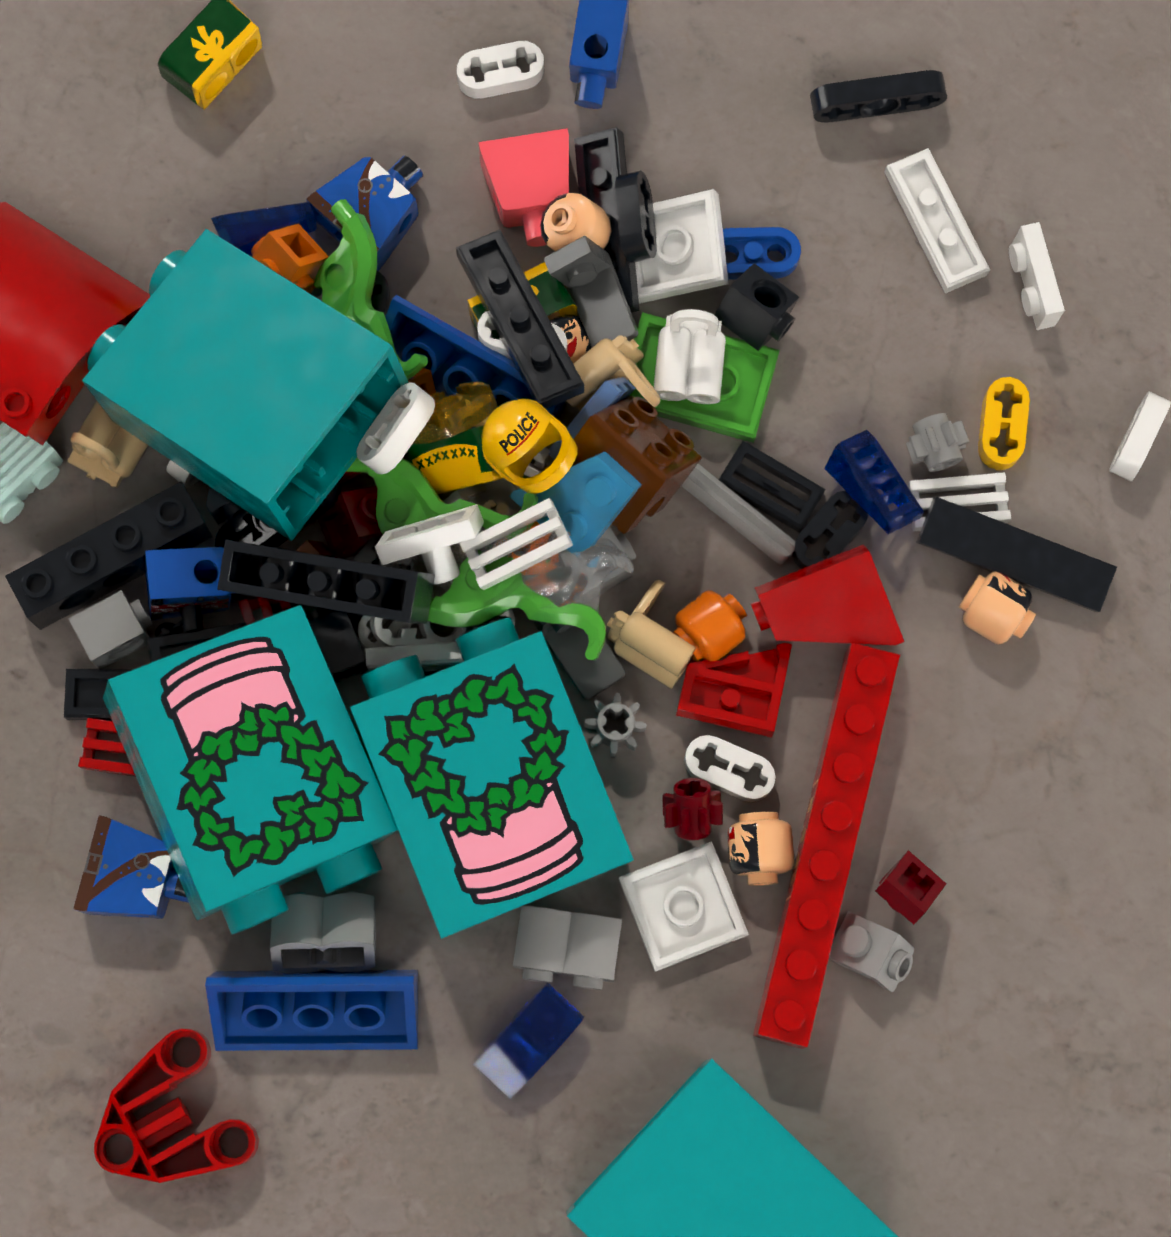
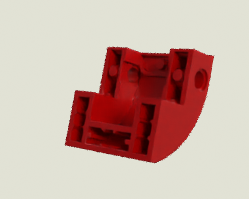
[0,202,150,446]

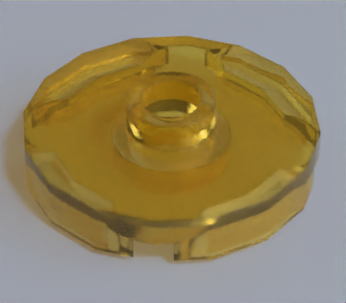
[413,382,497,444]

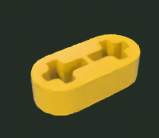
[978,377,1030,470]

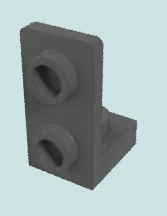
[544,236,639,347]
[532,583,625,700]

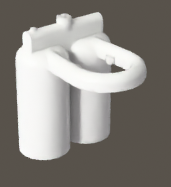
[653,309,726,404]

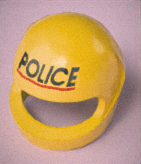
[481,399,577,494]

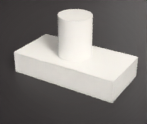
[375,504,484,584]

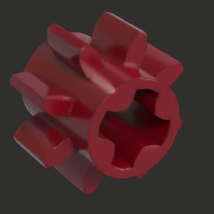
[662,778,723,841]

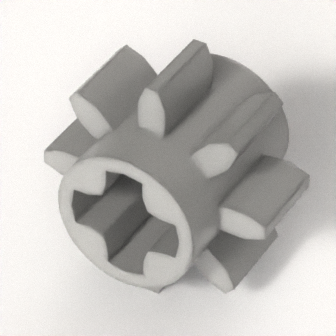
[906,413,970,472]
[584,693,647,758]

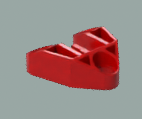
[94,1029,259,1183]

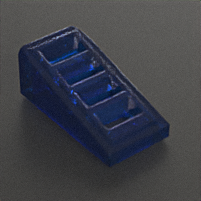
[211,202,317,257]
[824,430,924,534]

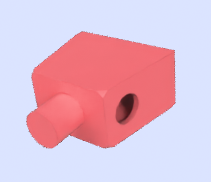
[479,128,569,247]

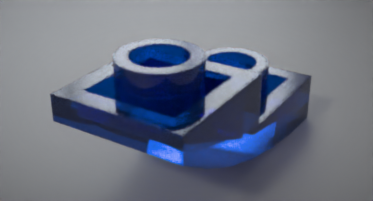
[473,982,584,1099]

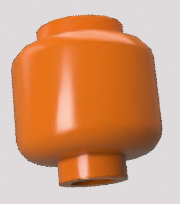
[672,590,747,662]

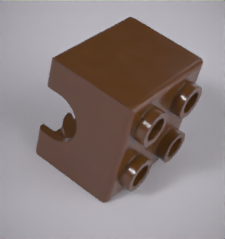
[572,395,702,534]

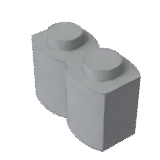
[270,891,376,973]
[513,905,622,990]

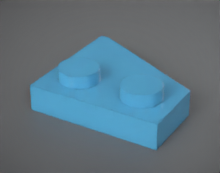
[509,452,642,560]

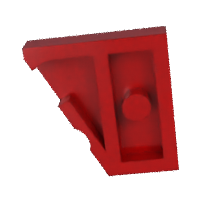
[676,643,792,738]

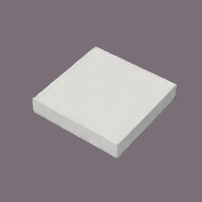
[635,189,729,304]
[618,841,749,972]

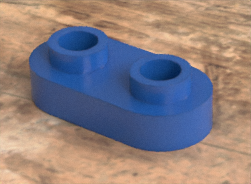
[723,227,801,280]

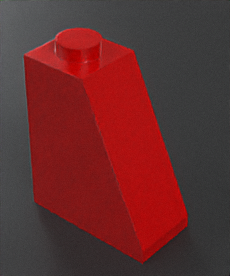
[751,544,905,646]

